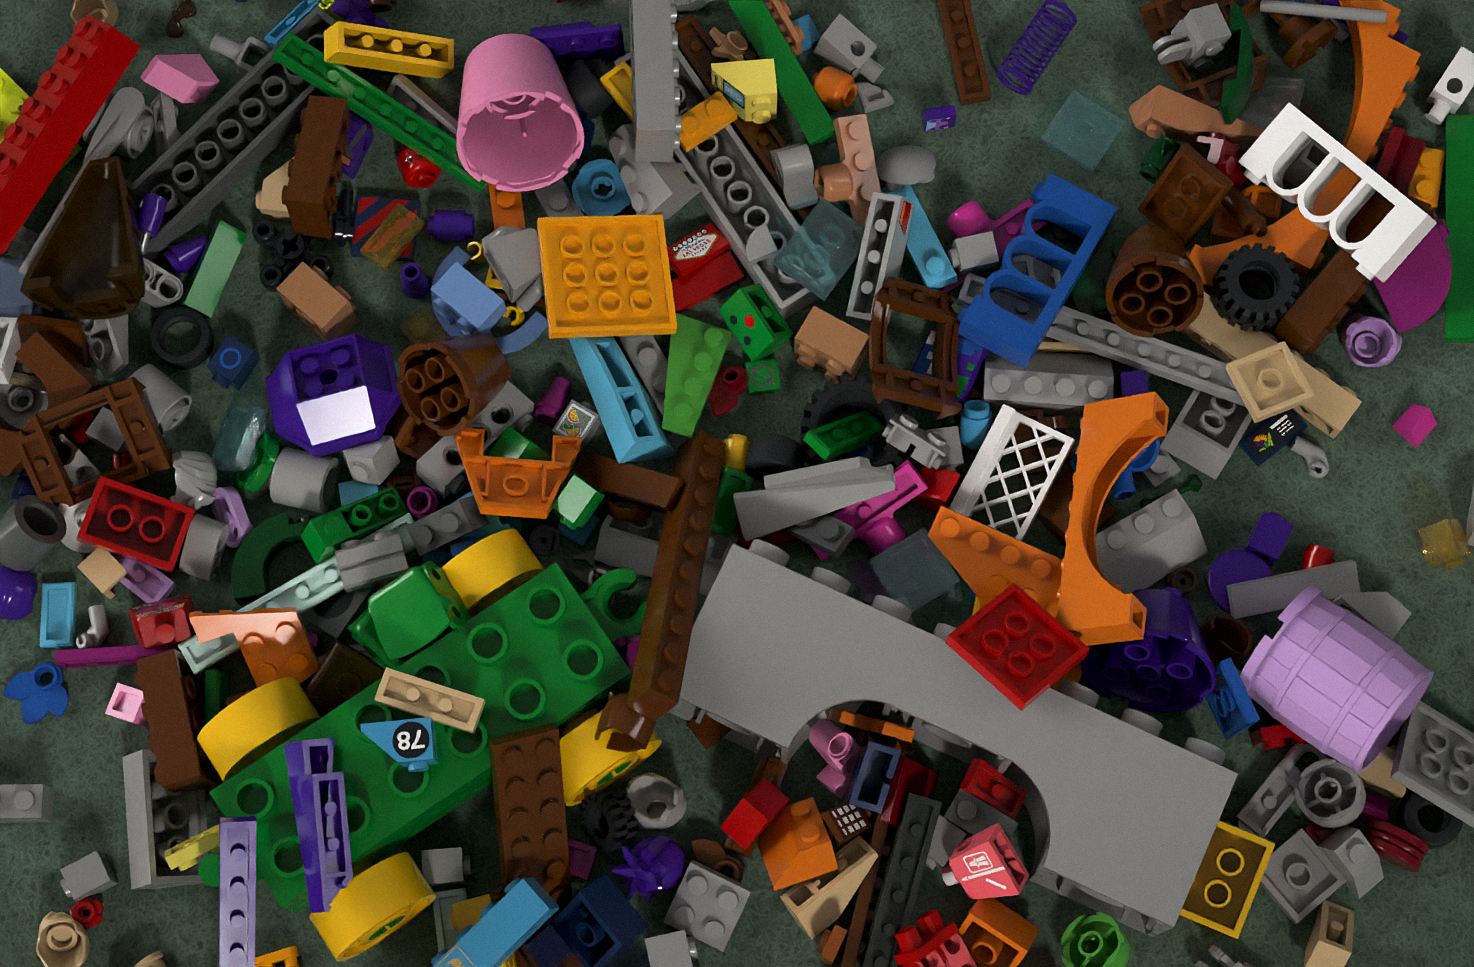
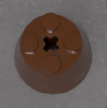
[1105,225,1204,338]
[396,333,512,436]

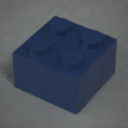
[550,874,649,967]

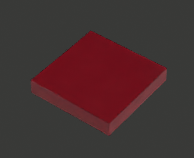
[879,756,939,829]

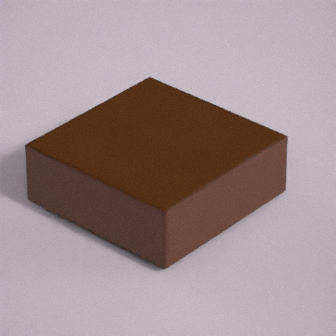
[686,714,732,750]

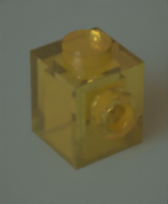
[1418,518,1473,571]

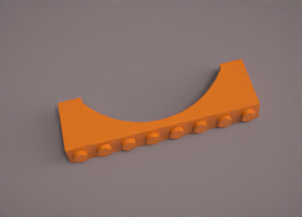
[1055,391,1169,646]

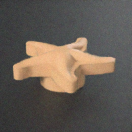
[709,27,757,62]

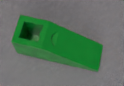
[301,486,410,564]

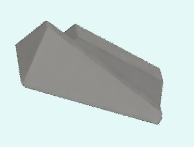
[733,456,896,541]

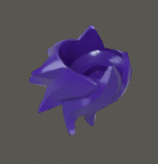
[611,835,685,902]

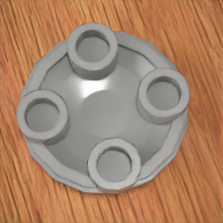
[876,145,936,191]

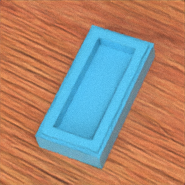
[40,582,77,649]

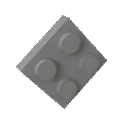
[1260,828,1347,924]
[663,860,753,952]

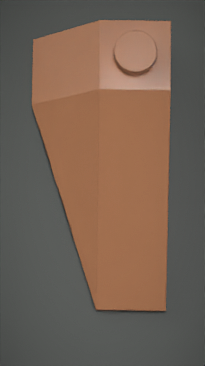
[1129,85,1265,146]

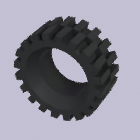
[800,373,914,469]

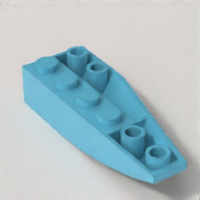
[568,336,675,463]

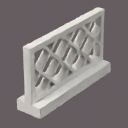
[949,404,1075,541]

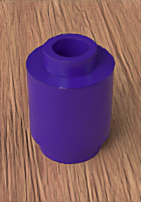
[428,210,475,242]

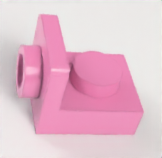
[105,683,150,730]

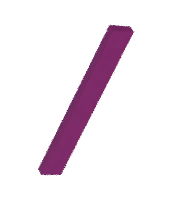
[54,634,323,669]

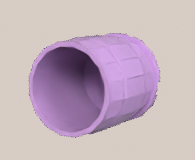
[1240,585,1434,774]

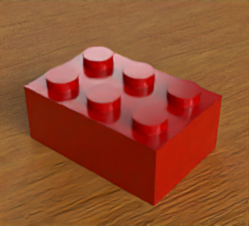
[77,476,196,574]

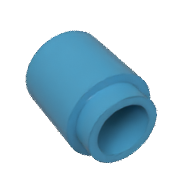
[959,400,992,450]

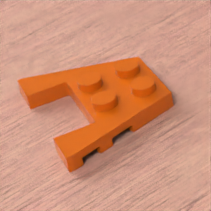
[455,428,582,519]
[189,607,320,706]

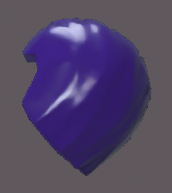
[0,565,38,621]

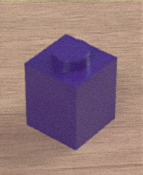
[1243,512,1294,566]

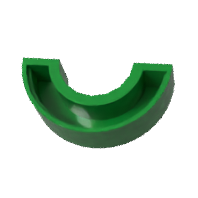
[487,426,606,531]

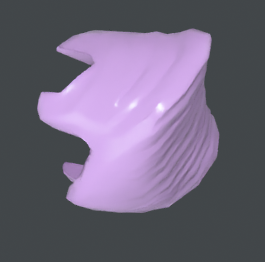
[1341,312,1402,367]

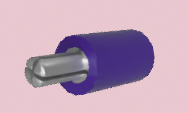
[137,193,168,255]

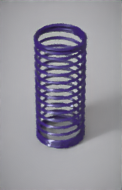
[996,0,1077,95]

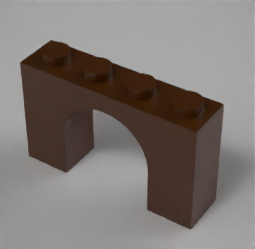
[0,330,102,477]

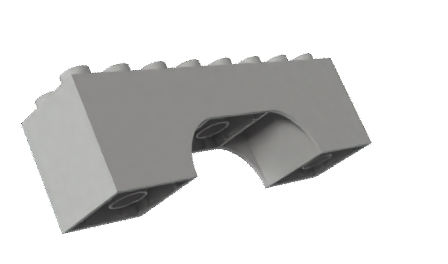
[668,539,1238,937]

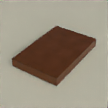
[1138,143,1234,248]

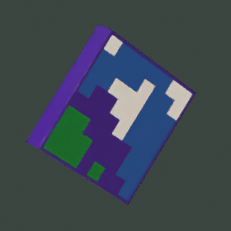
[911,329,989,404]

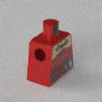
[128,593,195,649]

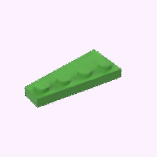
[661,313,732,438]

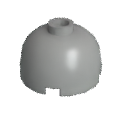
[1295,758,1366,829]

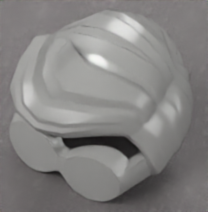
[170,451,218,511]
[624,772,687,830]

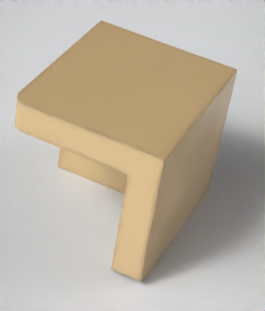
[77,548,127,599]

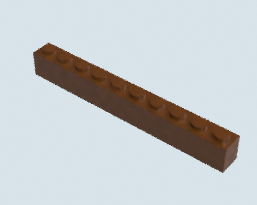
[626,429,726,721]

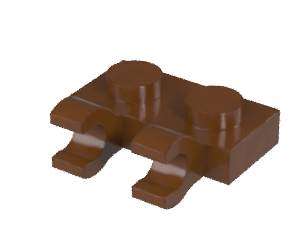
[1014,409,1072,477]

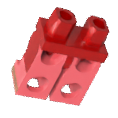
[894,909,977,967]

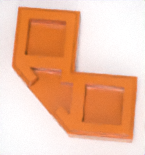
[1210,183,1283,241]
[828,708,915,743]

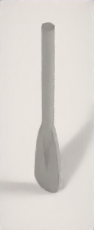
[18,87,145,276]

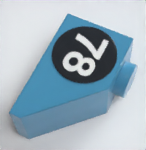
[361,717,438,772]

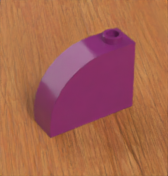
[1362,211,1453,333]

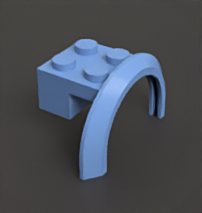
[430,246,548,354]

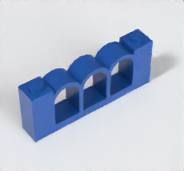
[957,173,1118,370]

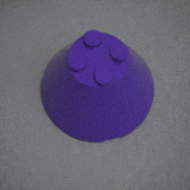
[1081,587,1216,713]

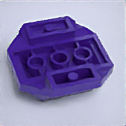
[265,334,401,457]

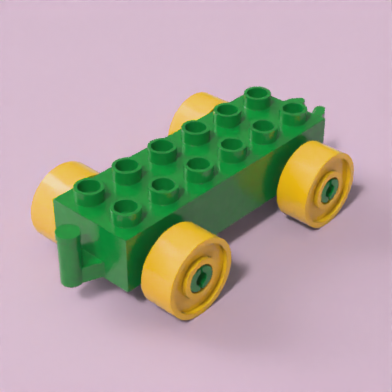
[197,529,662,962]

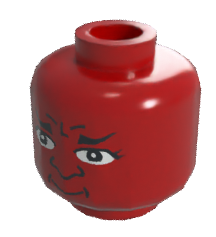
[396,145,442,188]

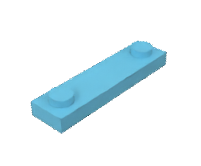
[881,185,958,290]

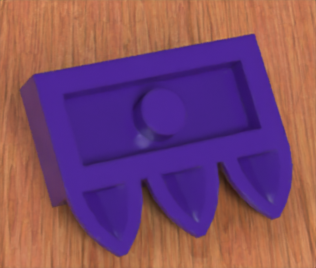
[332,0,390,29]

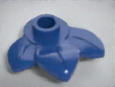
[3,662,69,725]

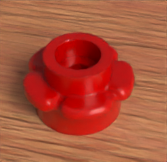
[70,896,104,930]

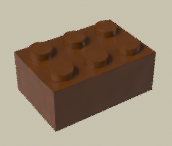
[1272,248,1370,357]

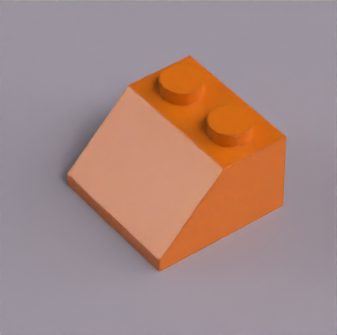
[757,797,838,891]
[957,898,1040,967]

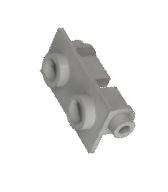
[882,413,951,470]

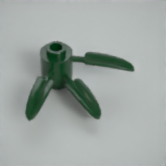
[1139,134,1181,184]

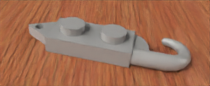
[1234,742,1327,837]

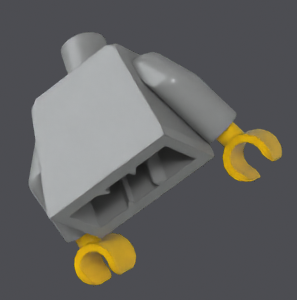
[467,226,544,326]

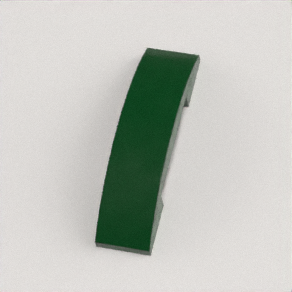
[1221,4,1255,125]

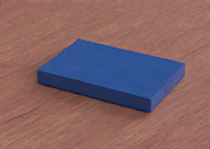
[1205,657,1260,740]

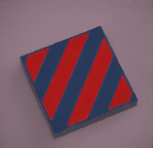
[350,195,421,262]

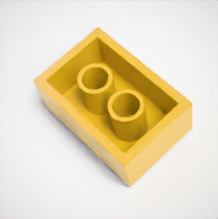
[1179,819,1275,939]

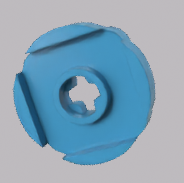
[572,159,632,216]

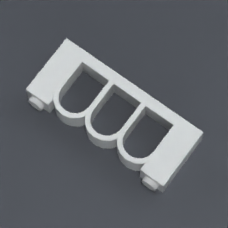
[1238,102,1437,283]

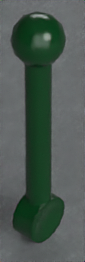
[1140,478,1202,508]

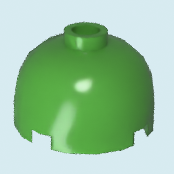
[1061,912,1131,967]

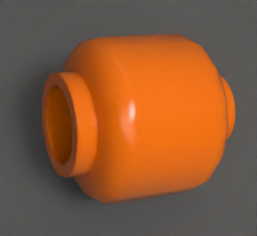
[810,66,857,111]

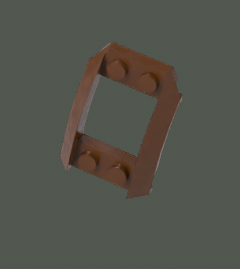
[1139,0,1268,108]
[869,277,962,420]
[13,377,172,507]

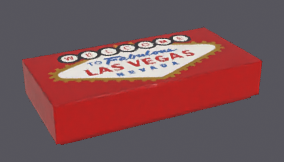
[667,223,730,278]

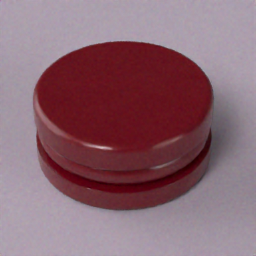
[1364,819,1429,872]

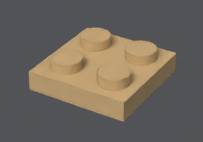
[1225,341,1315,423]

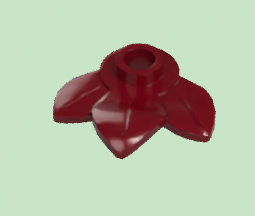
[707,363,749,417]

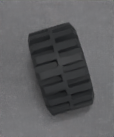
[1211,243,1299,331]

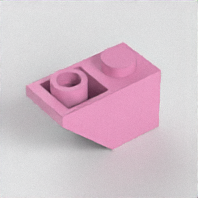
[140,54,220,103]

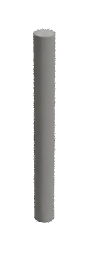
[1260,0,1388,24]

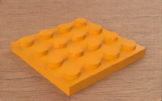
[537,214,678,339]

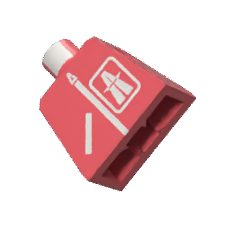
[942,823,1029,900]

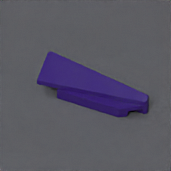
[284,738,353,913]

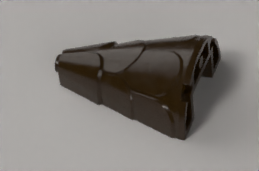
[20,156,146,320]

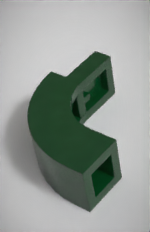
[231,512,316,605]

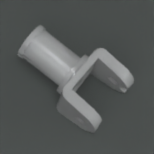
[210,32,272,76]

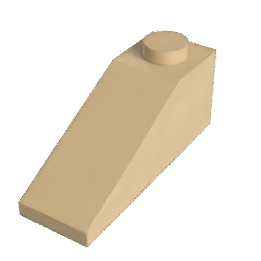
[780,835,878,939]

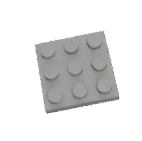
[1390,701,1474,828]

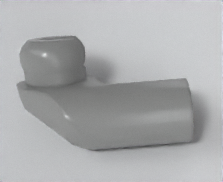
[1290,436,1329,479]
[76,605,109,649]

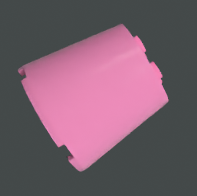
[456,34,584,192]

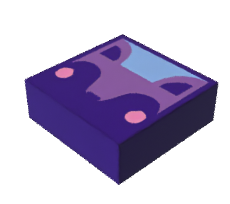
[922,105,957,132]

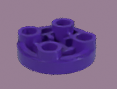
[1205,549,1273,614]

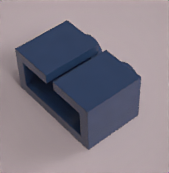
[846,730,902,813]

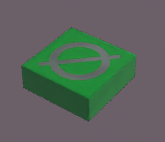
[745,358,781,395]

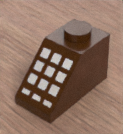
[821,801,873,850]

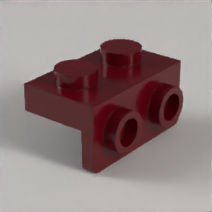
[1371,126,1426,194]
[1195,132,1247,190]

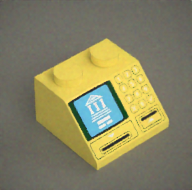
[711,58,777,124]

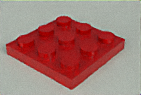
[945,583,1090,711]

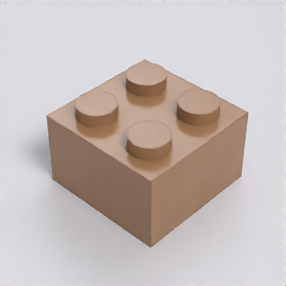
[276,261,359,341]
[794,306,869,384]

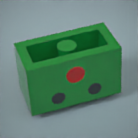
[718,283,793,361]

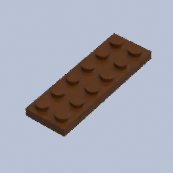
[489,723,572,911]

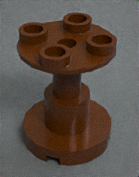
[1241,0,1338,71]

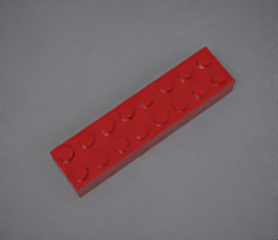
[0,14,141,257]

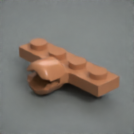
[814,114,881,243]

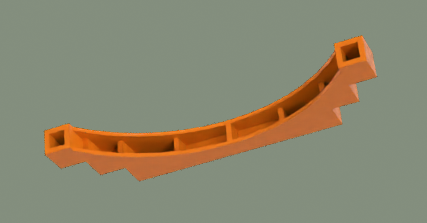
[1188,0,1421,294]

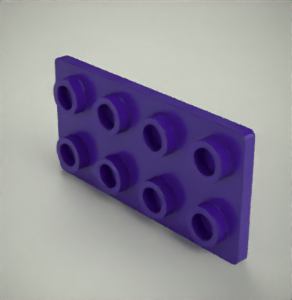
[527,21,625,65]

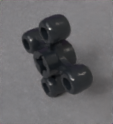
[252,220,334,292]

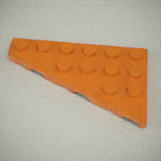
[927,505,1123,691]

